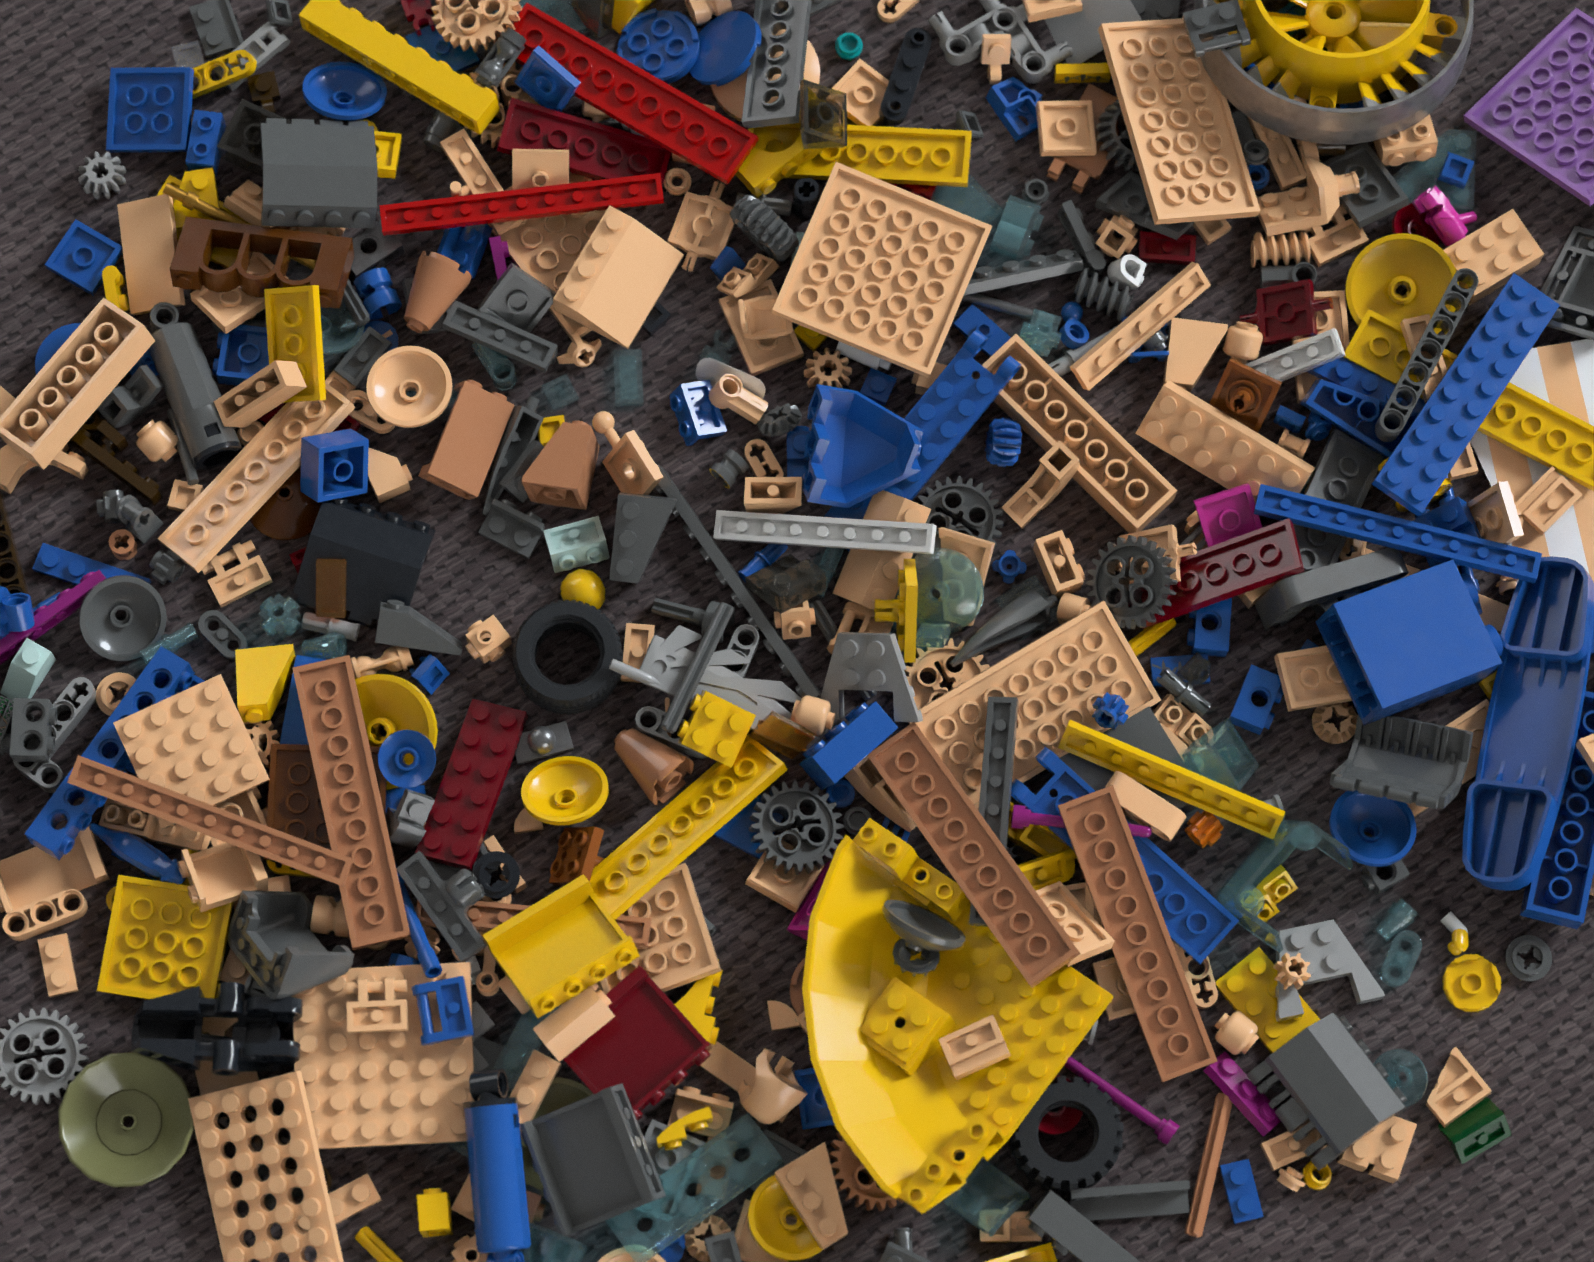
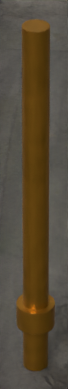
[163,183,317,270]

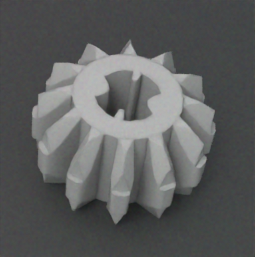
[78,151,126,200]

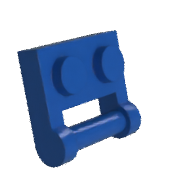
[411,976,475,1046]

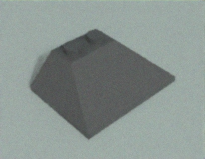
[1541,226,1594,340]

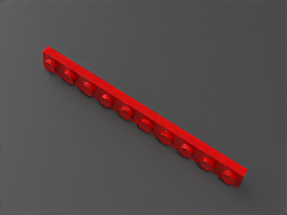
[379,173,664,236]

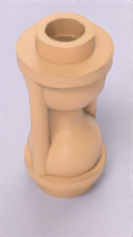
[351,646,414,679]

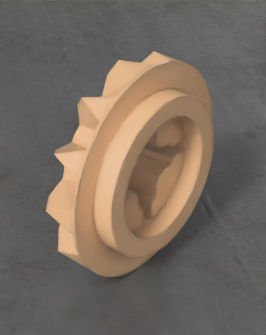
[96,672,136,716]
[1312,702,1358,744]
[685,1214,731,1262]

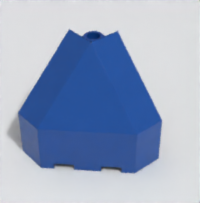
[802,384,924,508]

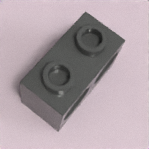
[10,698,57,762]

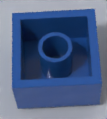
[300,429,369,502]

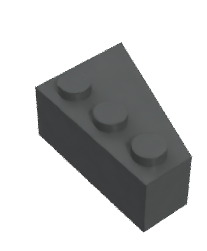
[609,492,678,583]

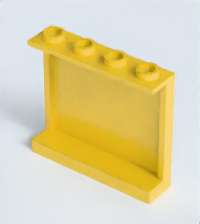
[482,874,640,1019]

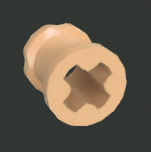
[1277,428,1311,459]

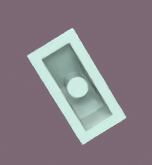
[0,638,56,700]

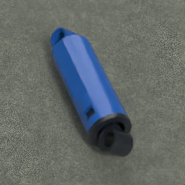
[463,1069,531,1262]

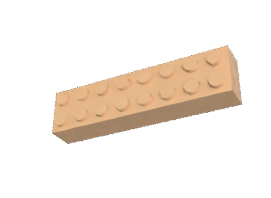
[974,334,1177,534]

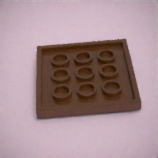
[265,744,387,861]

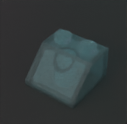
[1181,718,1259,791]

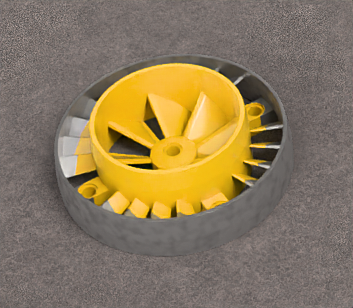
[1194,0,1474,145]

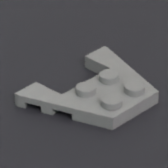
[820,632,923,723]
[1275,920,1385,1022]

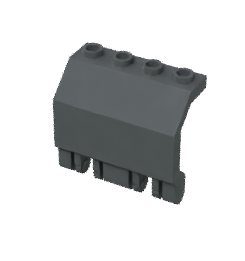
[1247,1013,1408,1171]

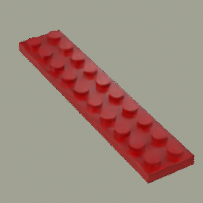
[512,3,759,185]

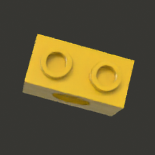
[417,1188,453,1238]

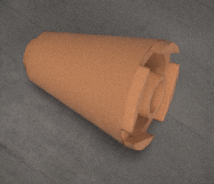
[404,251,472,333]
[614,728,694,805]

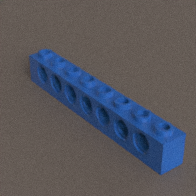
[25,646,195,860]

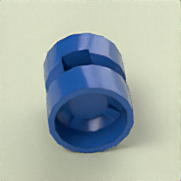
[353,268,402,320]

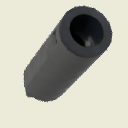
[148,302,242,470]

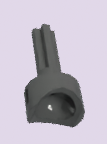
[651,598,736,643]

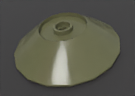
[58,1052,194,1188]

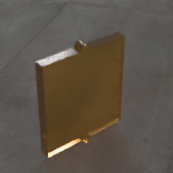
[749,710,816,760]

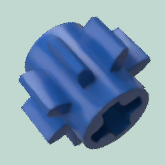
[1092,692,1129,730]

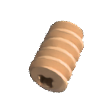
[1251,231,1311,268]

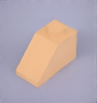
[368,448,413,503]
[744,477,803,514]

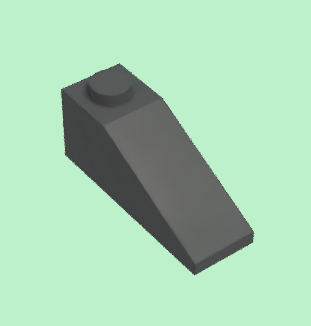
[375,600,462,656]

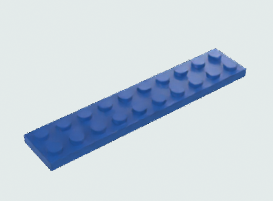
[1371,273,1560,517]

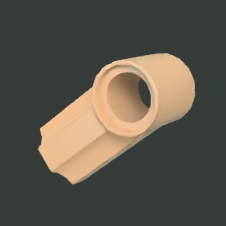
[709,374,768,425]

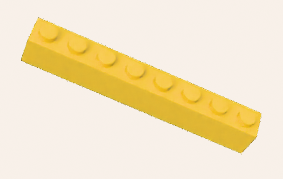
[299,0,500,135]

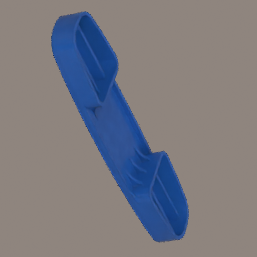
[1462,556,1594,891]

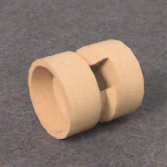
[684,0,733,26]
[311,895,350,938]

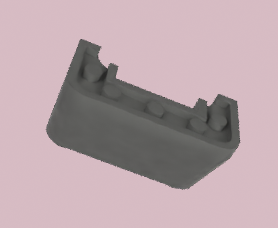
[228,891,354,999]

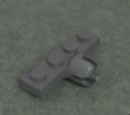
[396,851,487,962]

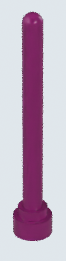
[1011,805,1152,837]
[1063,1056,1180,1145]

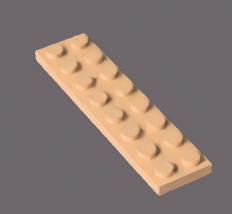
[158,382,355,573]

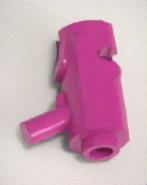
[1412,185,1477,247]

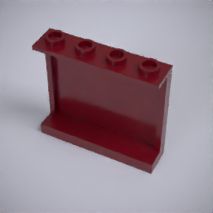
[563,965,712,1121]

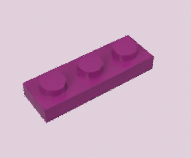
[1203,1052,1281,1137]

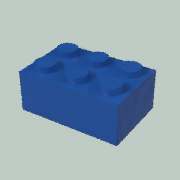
[799,701,898,790]

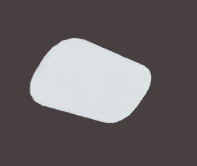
[696,358,766,399]

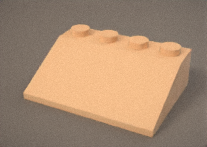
[553,205,684,349]

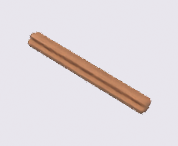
[1185,1093,1232,1237]

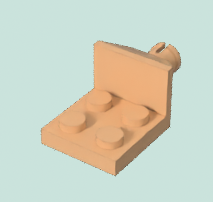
[1257,157,1360,237]

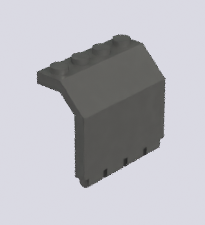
[260,118,377,229]
[1330,714,1474,809]

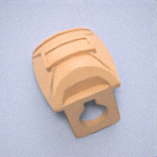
[738,295,793,339]

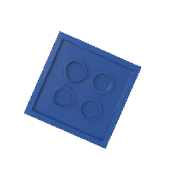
[106,67,194,152]

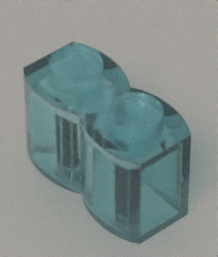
[989,195,1044,261]

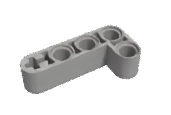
[13,677,96,793]

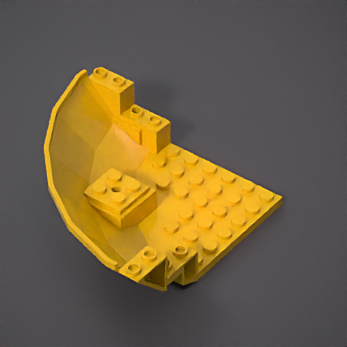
[802,818,1114,1214]

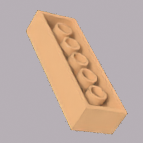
[0,298,155,470]
[1135,380,1315,504]

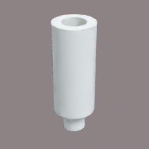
[836,341,892,370]

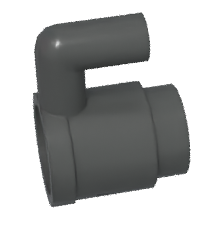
[422,110,475,152]

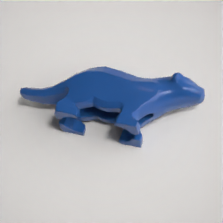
[89,823,186,884]

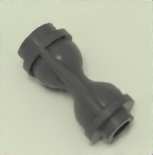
[474,27,527,88]

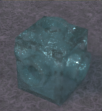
[1019,308,1062,357]
[258,593,302,640]

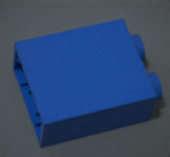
[1316,559,1503,725]

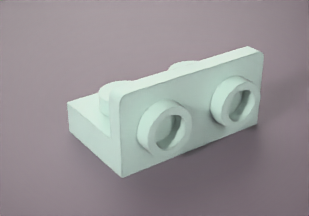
[543,516,610,573]

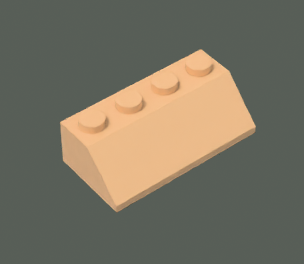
[832,490,931,610]

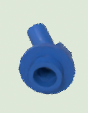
[1305,411,1332,441]

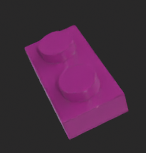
[489,236,510,281]

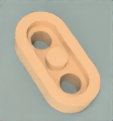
[345,390,395,434]

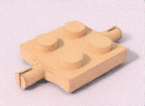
[667,181,735,272]
[1115,524,1197,584]

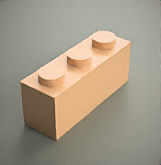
[214,360,307,428]

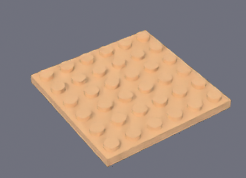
[771,162,992,378]
[293,962,474,1149]

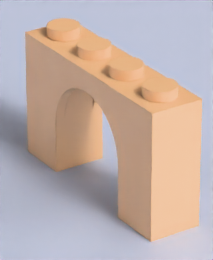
[497,975,615,1062]

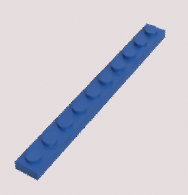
[1253,484,1542,583]

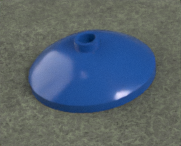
[302,62,387,121]
[1329,790,1416,867]

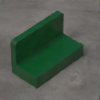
[1438,1097,1512,1164]

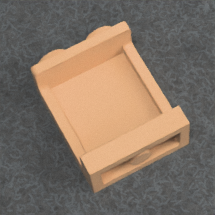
[178,843,268,912]

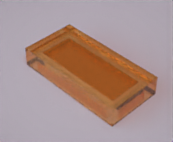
[316,558,347,618]

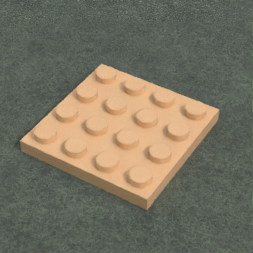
[113,674,270,830]
[600,863,721,994]

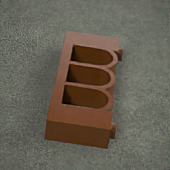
[170,217,354,308]

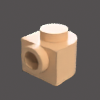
[1057,592,1092,625]

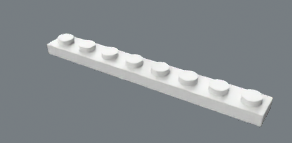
[713,510,937,554]

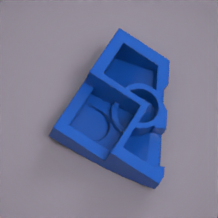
[986,77,1043,141]

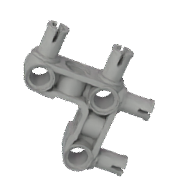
[928,0,1073,84]

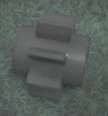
[96,490,124,523]
[149,549,185,585]

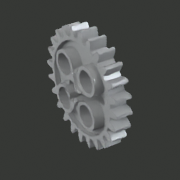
[0,1008,89,1105]

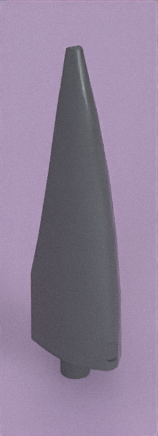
[482,396,544,516]
[950,589,1059,667]

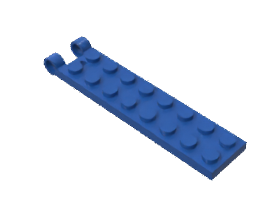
[824,329,1021,551]
[1011,747,1239,965]

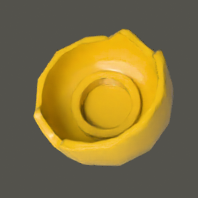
[560,569,605,609]

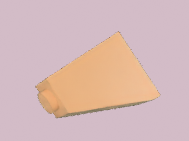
[1163,317,1228,393]

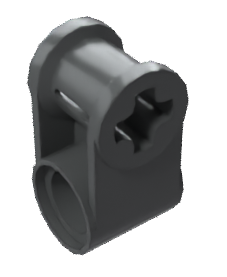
[115,495,163,545]

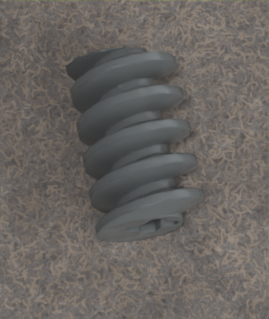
[1073,268,1136,321]

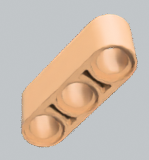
[1105,771,1187,842]
[2,889,88,941]

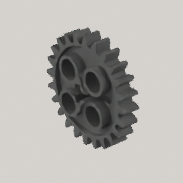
[918,476,1004,562]
[1086,535,1177,629]
[749,781,844,875]

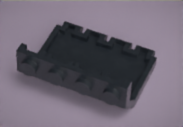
[293,497,436,630]

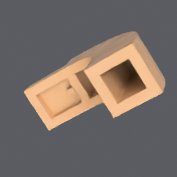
[1001,440,1080,529]
[0,444,88,494]

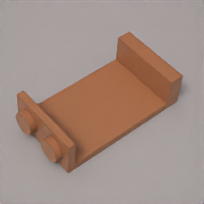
[419,379,514,500]

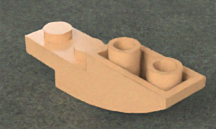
[99,798,211,852]

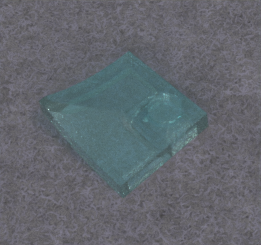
[944,1158,1031,1237]

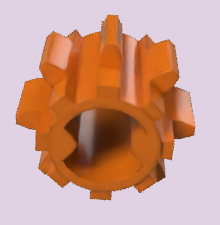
[1185,810,1224,848]

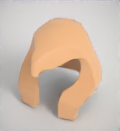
[738,1048,808,1124]

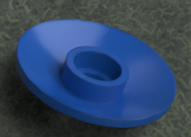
[378,730,436,788]

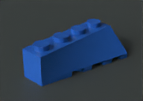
[1300,379,1418,459]

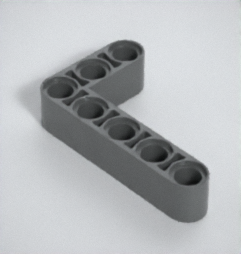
[1254,548,1409,631]

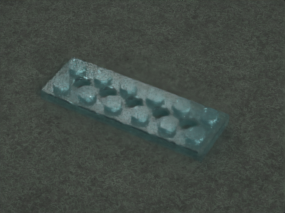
[605,1113,784,1262]

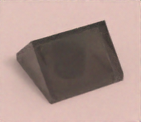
[800,79,847,149]

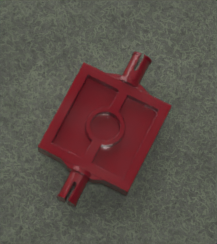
[1239,279,1334,346]

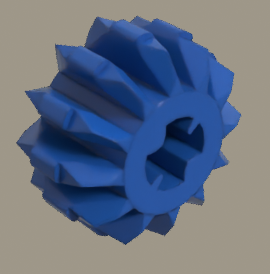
[985,418,1022,467]

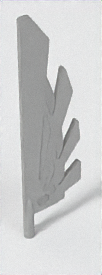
[608,625,829,752]

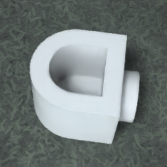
[1107,254,1147,291]

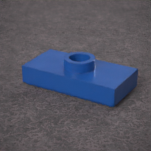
[953,304,1011,358]

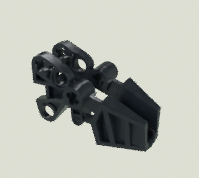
[131,982,303,1076]

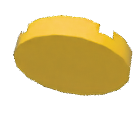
[1442,954,1501,1012]

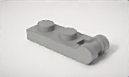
[213,22,290,91]

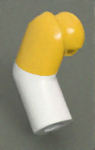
[1441,911,1469,956]

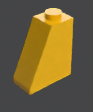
[235,644,296,723]

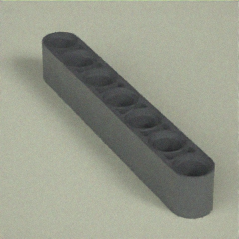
[1374,268,1479,442]

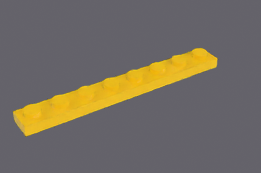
[1058,720,1285,839]

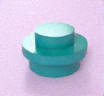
[835,32,863,60]

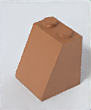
[521,421,600,510]

